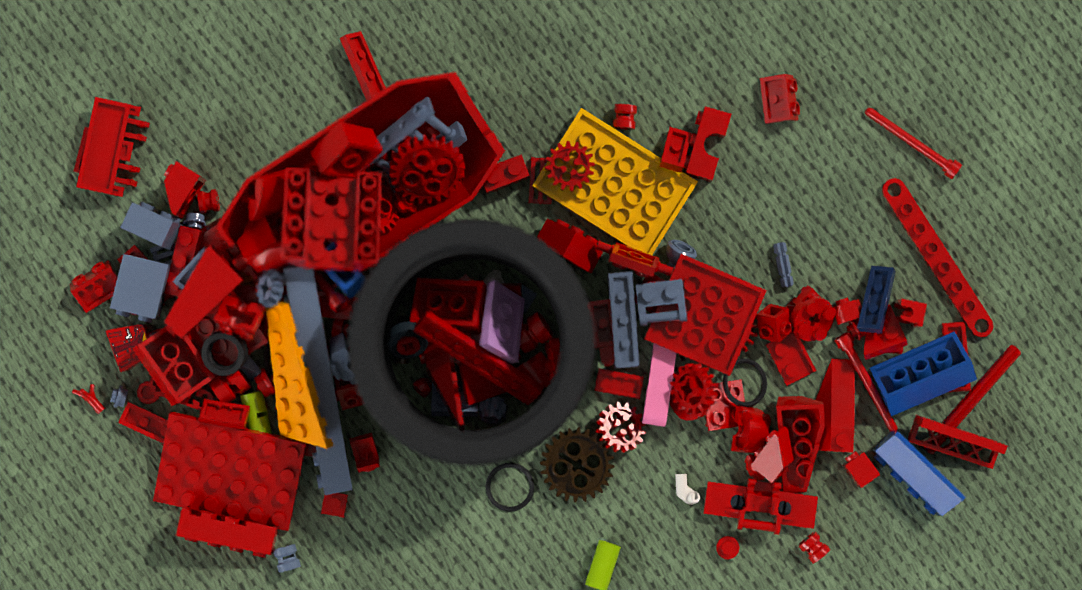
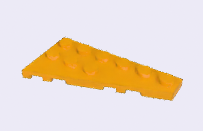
[266,302,334,449]

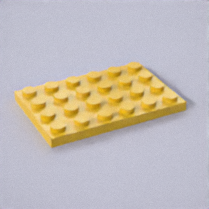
[532,108,698,255]

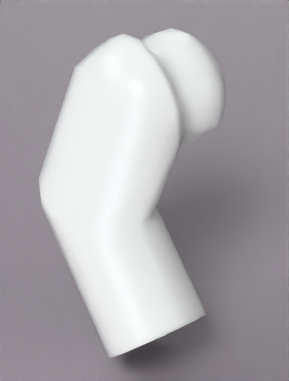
[675,474,700,505]

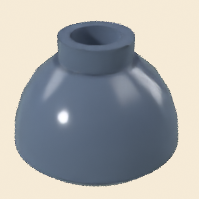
[666,240,697,269]

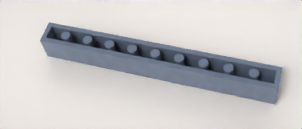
[280,264,352,495]

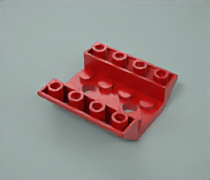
[281,168,381,271]

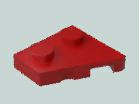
[864,304,907,360]

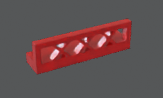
[907,415,1008,469]

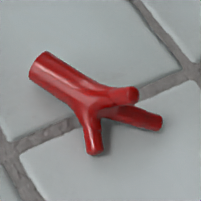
[72,384,105,414]

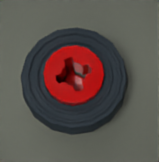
[386,322,428,359]

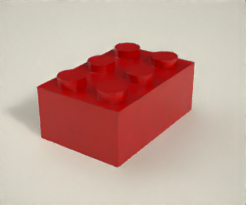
[410,278,487,335]
[132,327,216,406]

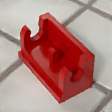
[894,299,927,328]

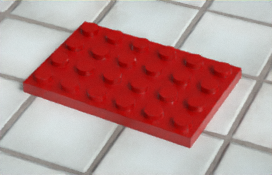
[153,411,307,531]

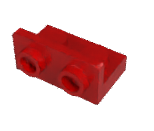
[760,74,800,124]
[70,260,118,313]

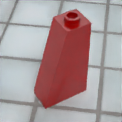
[164,244,243,338]

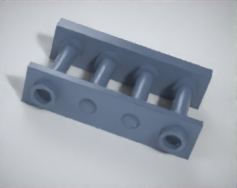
[367,97,467,193]
[607,272,639,368]

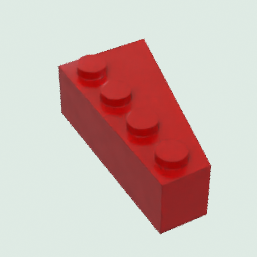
[176,506,278,558]

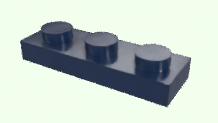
[857,266,896,334]

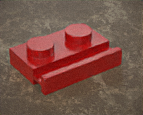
[765,330,816,386]

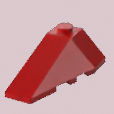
[420,340,465,432]
[815,359,855,453]

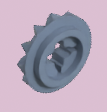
[256,269,283,307]

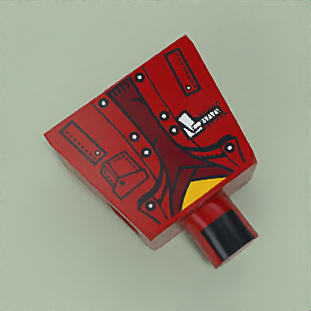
[106,324,161,373]

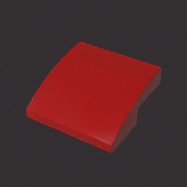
[249,167,291,221]

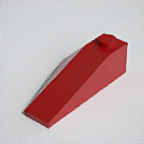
[776,396,825,493]

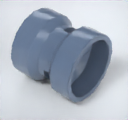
[273,544,301,573]

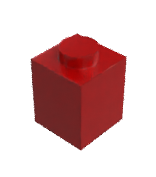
[843,451,880,488]

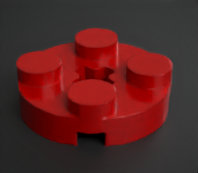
[790,295,836,341]

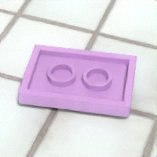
[480,280,525,364]

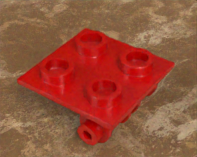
[705,379,745,431]

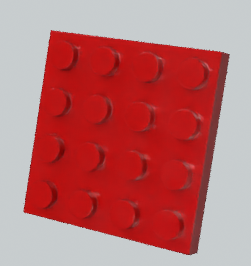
[644,254,767,376]

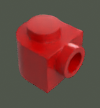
[833,297,862,325]

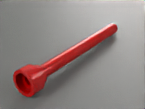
[865,108,962,180]
[276,225,349,313]
[834,331,898,432]

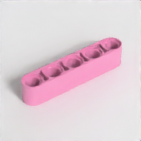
[642,343,676,427]

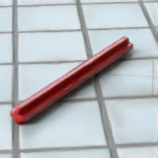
[923,345,1021,454]

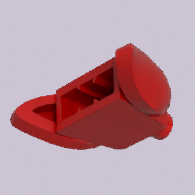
[232,212,288,272]

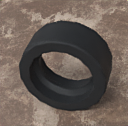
[201,330,248,376]

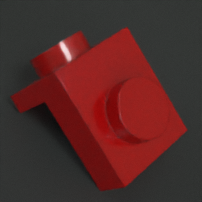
[350,433,380,472]

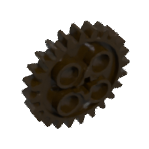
[540,427,615,503]

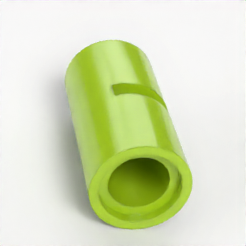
[240,391,272,434]
[585,540,621,590]

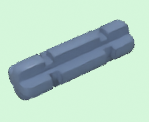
[773,242,794,288]

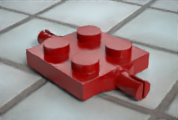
[596,240,674,278]

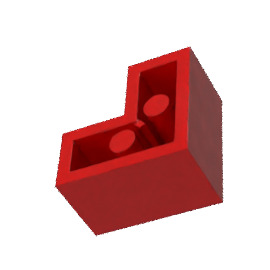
[537,218,603,274]

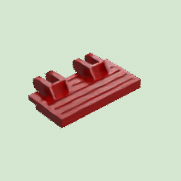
[76,97,150,197]

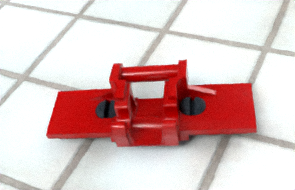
[703,478,818,535]

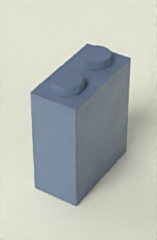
[110,254,171,323]

